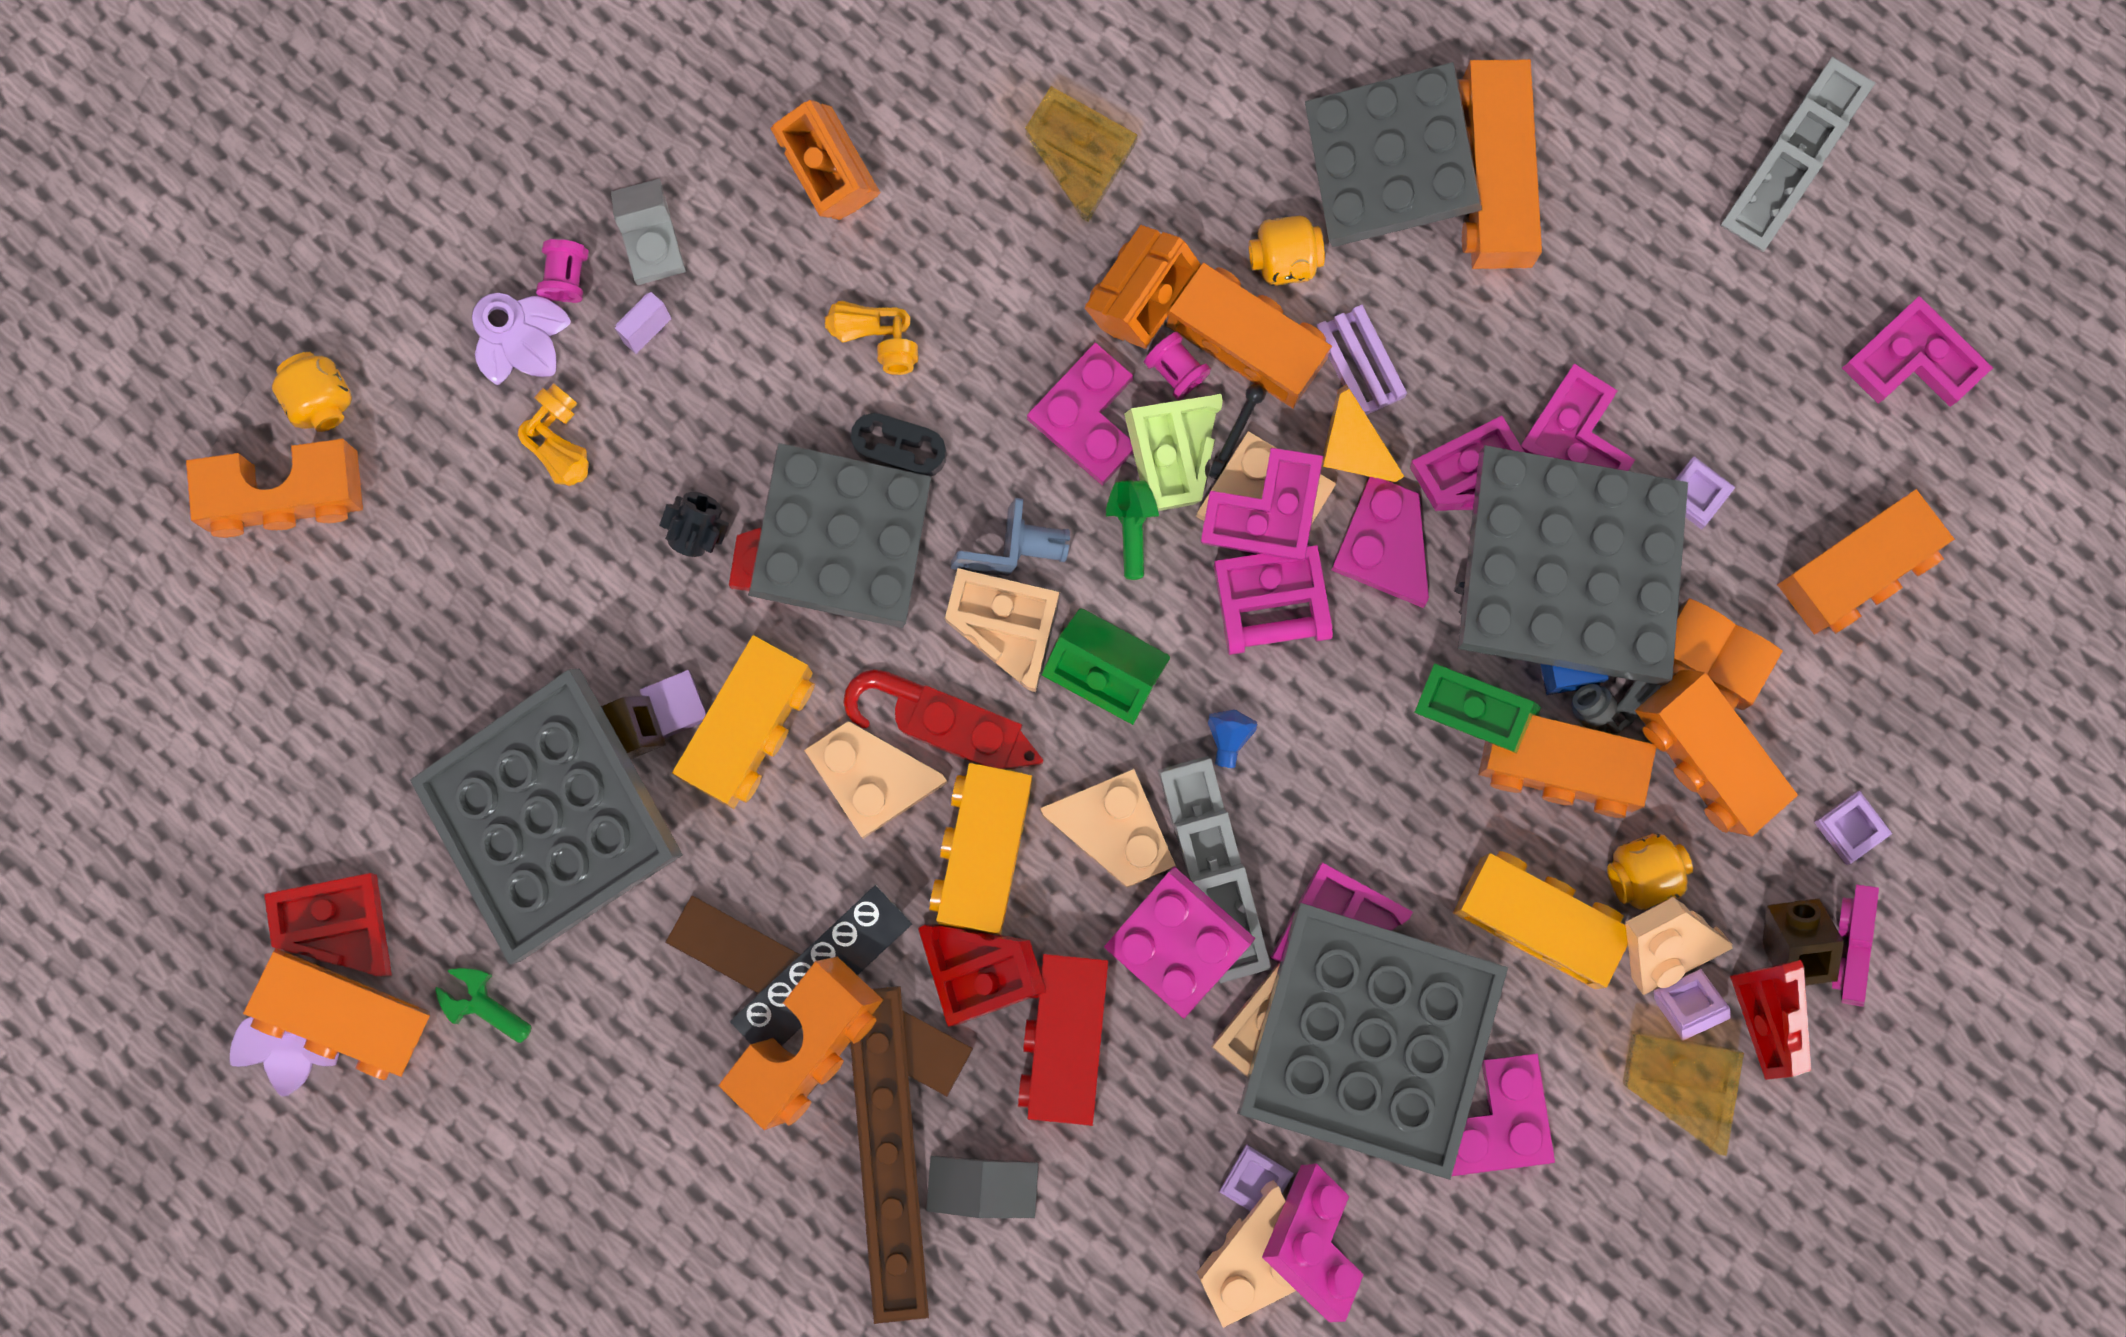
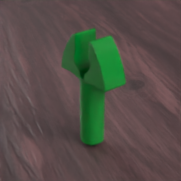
[1106,480,1159,580]
[435,968,532,1043]

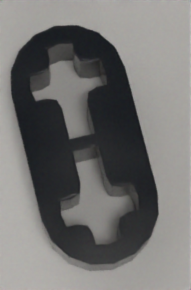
[851,413,947,477]

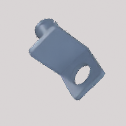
[951,498,1070,576]

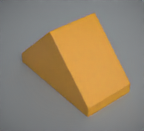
[1322,384,1405,482]

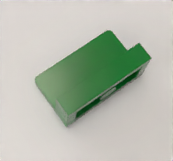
[1042,608,1170,725]
[1414,663,1541,754]

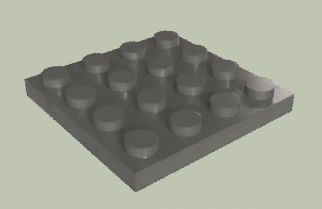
[1458,445,1688,686]
[410,669,683,965]
[1237,903,1508,1180]

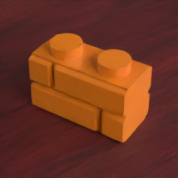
[770,100,881,220]
[1085,225,1201,349]

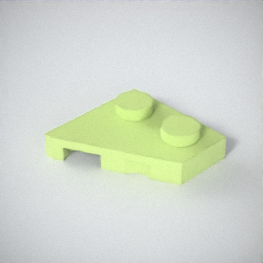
[1124,394,1223,511]

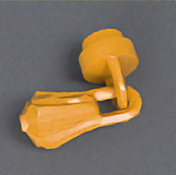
[824,300,918,375]
[518,383,589,486]

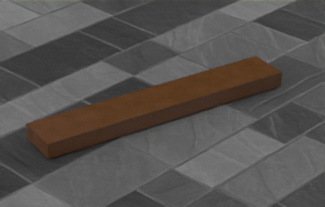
[665,896,973,1097]
[850,986,929,1324]

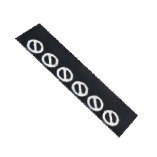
[729,885,912,1046]

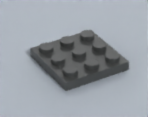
[1305,62,1482,247]
[748,443,931,628]

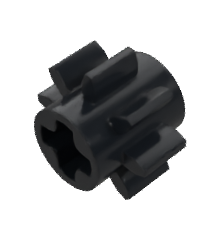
[659,492,729,557]

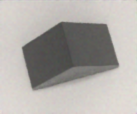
[926,1156,1038,1218]

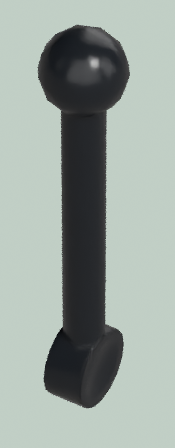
[1209,384,1266,480]

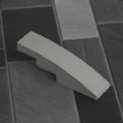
[1720,57,1875,252]
[1158,756,1271,983]

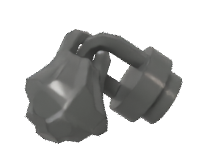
[1572,680,1663,735]

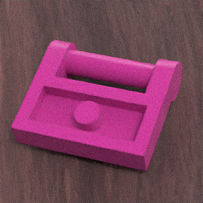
[1213,545,1333,655]

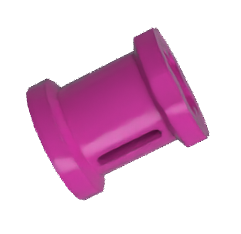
[536,239,589,303]
[1144,332,1211,401]

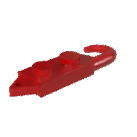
[843,669,1043,770]

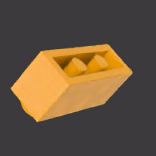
[672,635,815,809]
[929,763,1032,935]
[1453,851,1628,989]

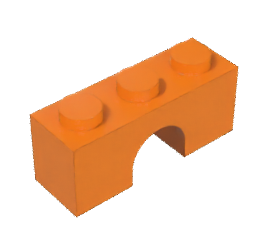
[186,439,363,538]
[718,957,883,1130]

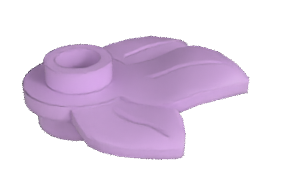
[472,293,571,385]
[230,1017,339,1096]

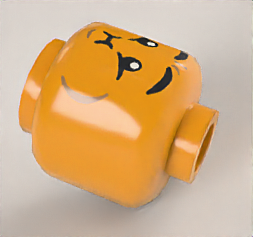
[1248,215,1325,286]
[272,352,352,432]
[1607,833,1693,911]

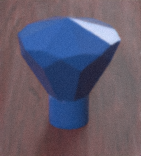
[1208,709,1258,768]

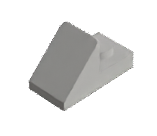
[611,178,686,285]

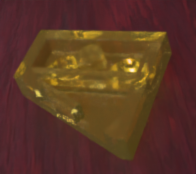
[1025,86,1138,222]
[1623,1031,1744,1156]

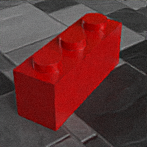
[1018,954,1108,1126]

